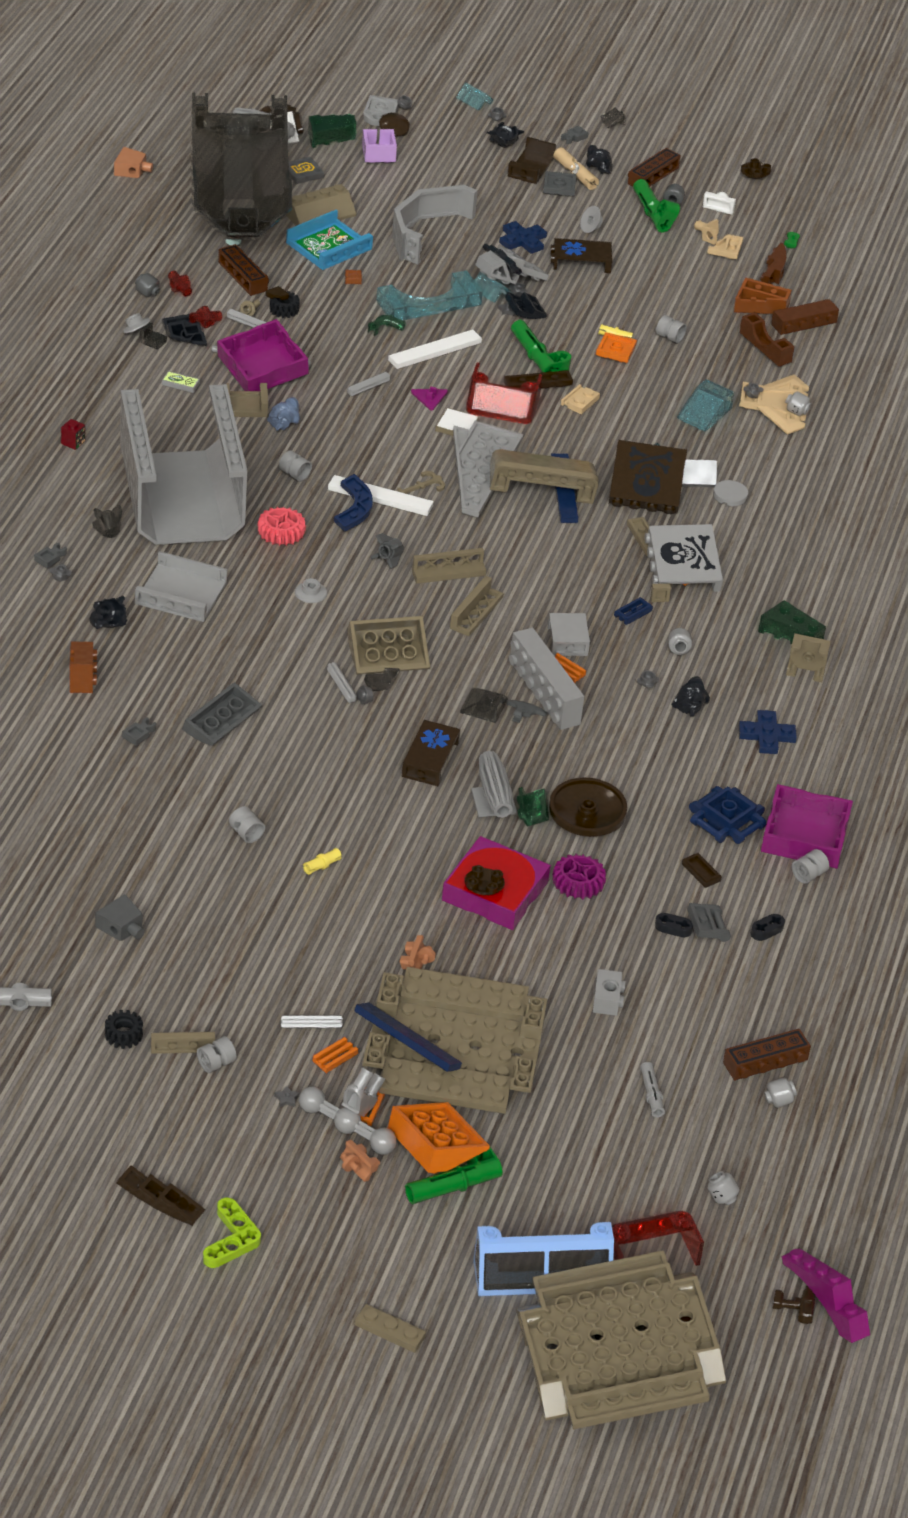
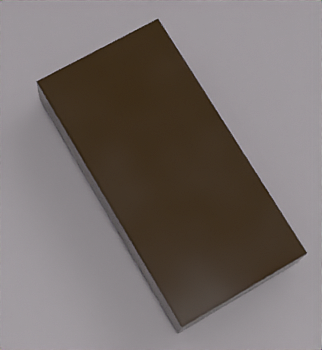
[682,853,722,888]

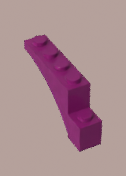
[782,1248,870,1343]

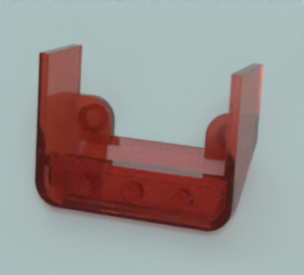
[466,362,543,424]
[607,1211,704,1266]

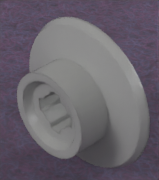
[580,206,603,233]
[123,313,151,333]
[295,578,327,603]

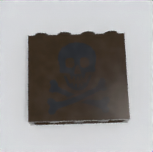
[609,440,687,514]

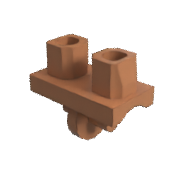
[400,935,436,970]
[340,1140,380,1182]

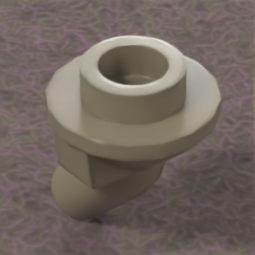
[240,299,261,316]

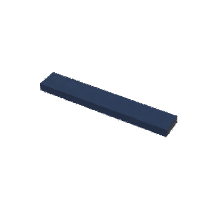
[551,453,579,523]
[354,1002,462,1072]

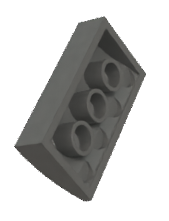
[182,682,262,746]

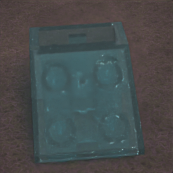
[677,379,734,432]

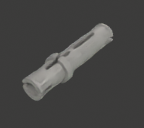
[640,1062,665,1117]

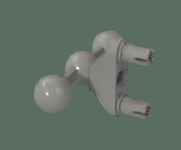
[298,1067,397,1155]

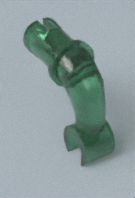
[367,314,406,336]

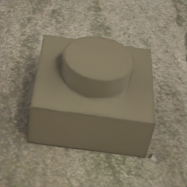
[650,583,671,602]

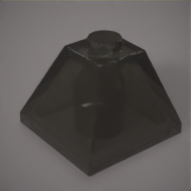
[460,688,508,723]

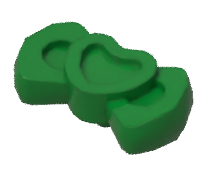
[784,232,800,249]

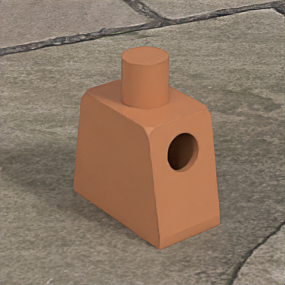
[114,147,153,178]

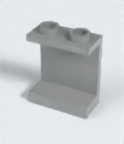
[548,613,590,656]

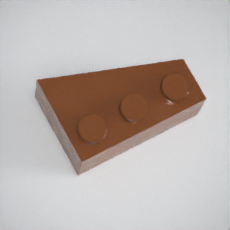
[734,277,792,314]
[70,641,97,693]

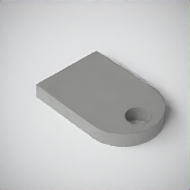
[363,95,399,126]

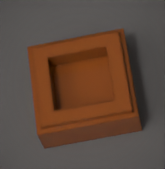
[345,270,362,284]

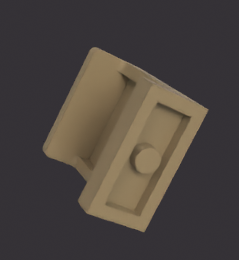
[226,383,268,417]

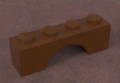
[739,312,795,367]

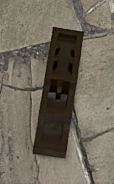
[117,1165,206,1226]

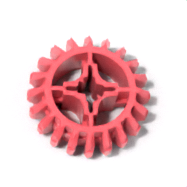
[257,507,306,546]

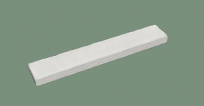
[388,330,482,369]
[328,475,434,516]

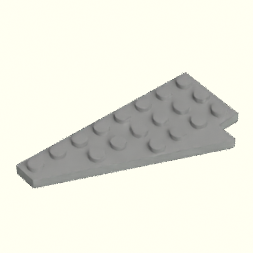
[453,420,523,517]

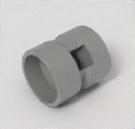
[656,315,687,343]
[279,450,312,482]
[229,806,265,843]
[792,849,829,884]
[197,1036,237,1073]

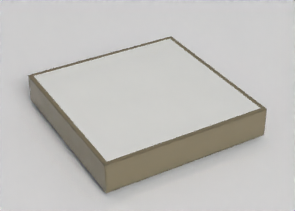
[435,408,479,436]

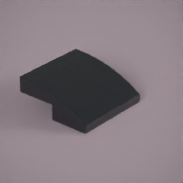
[504,292,547,319]

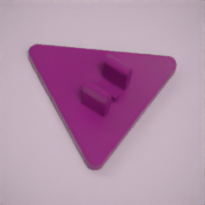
[411,386,448,411]

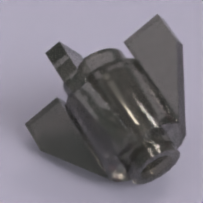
[92,505,122,538]

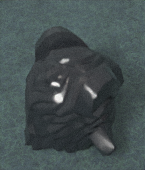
[487,122,524,147]
[586,145,613,174]
[89,595,127,629]
[671,676,710,717]

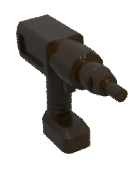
[773,1285,815,1324]

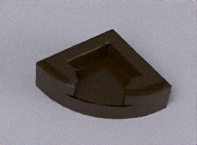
[266,286,289,300]

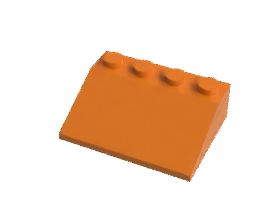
[388,1102,490,1174]

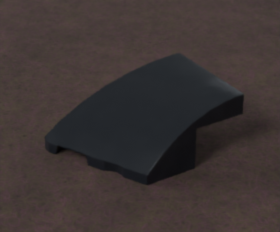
[162,313,207,346]

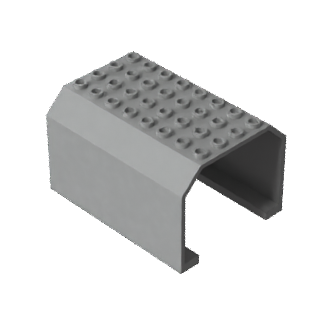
[120,384,247,545]

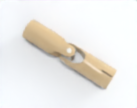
[553,147,599,190]

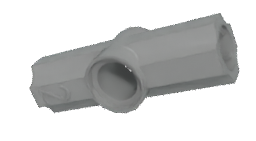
[0,983,52,1011]

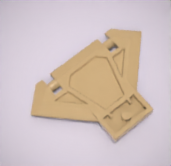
[739,374,809,434]

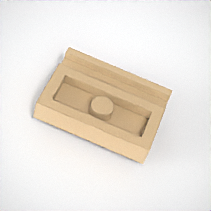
[561,384,600,414]

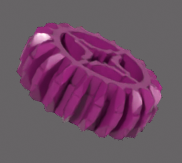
[552,853,606,900]

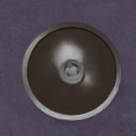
[549,777,627,837]

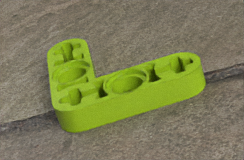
[203,1197,261,1268]

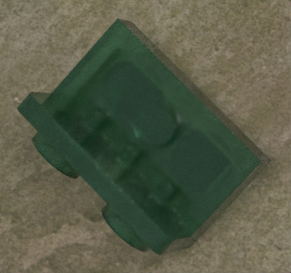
[517,787,549,827]

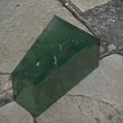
[308,114,356,148]
[758,600,826,644]

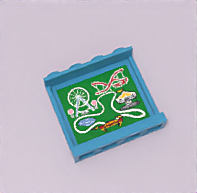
[286,209,373,270]

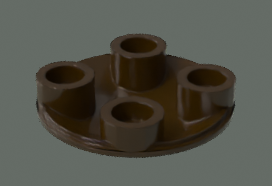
[379,112,410,136]
[741,158,771,178]
[464,865,505,895]

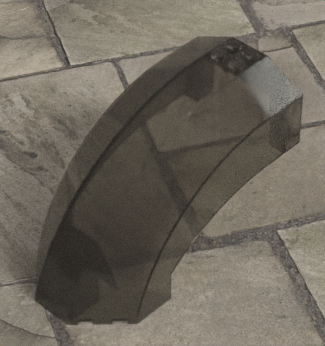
[191,92,292,240]

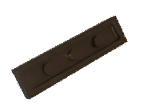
[504,370,573,391]

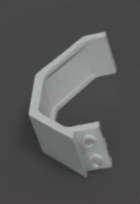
[392,185,478,265]

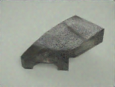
[364,668,400,691]

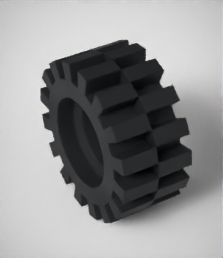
[269,291,300,318]
[105,1010,143,1049]

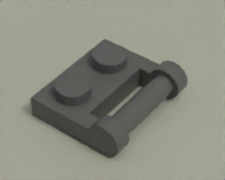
[687,903,731,942]

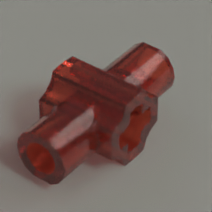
[168,270,192,297]
[189,306,222,328]

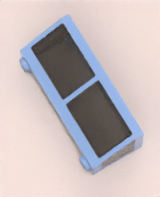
[473,1222,614,1296]

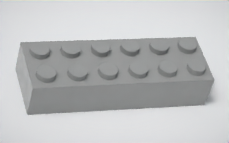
[509,627,584,730]

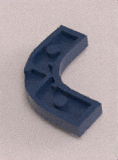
[334,474,373,532]

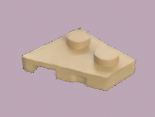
[707,234,744,259]

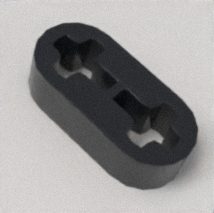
[655,913,693,938]
[750,914,785,941]

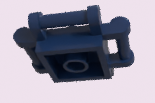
[689,786,767,844]

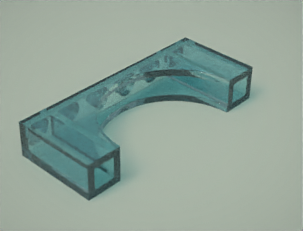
[376,270,483,322]

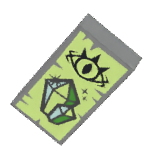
[162,371,200,393]

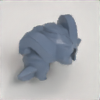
[267,397,300,431]

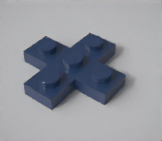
[499,221,547,254]
[739,710,796,754]

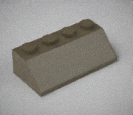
[285,184,356,226]

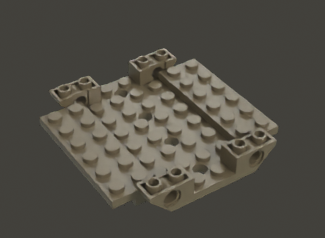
[362,967,547,1114]
[516,1250,726,1430]

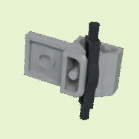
[475,244,549,285]

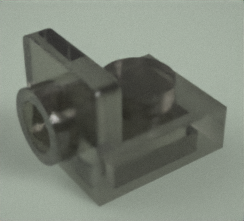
[600,107,626,128]
[140,322,167,350]

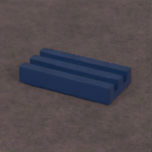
[614,597,653,625]

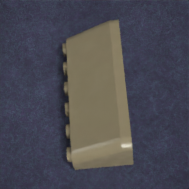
[490,449,598,504]

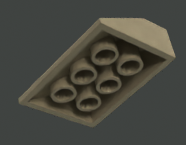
[347,616,430,675]

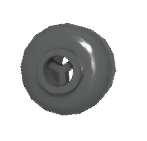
[663,184,685,205]
[135,273,160,297]

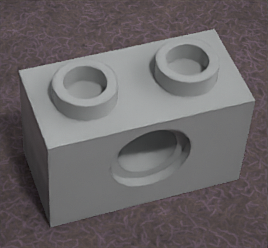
[593,969,625,1016]

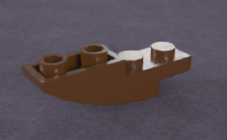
[760,242,786,284]

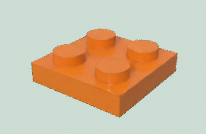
[596,332,637,363]

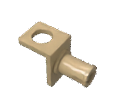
[694,219,719,245]

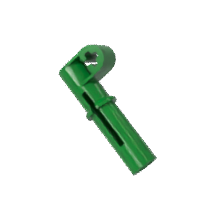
[633,179,680,233]
[511,320,572,372]
[405,1147,503,1205]

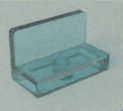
[456,82,493,110]
[470,272,510,303]

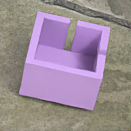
[362,129,397,163]

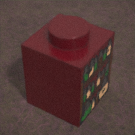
[61,419,85,450]

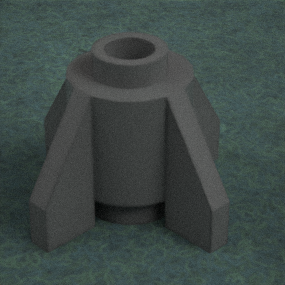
[371,533,404,569]

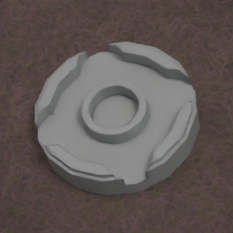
[713,480,748,506]

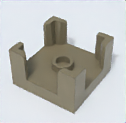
[786,634,831,682]

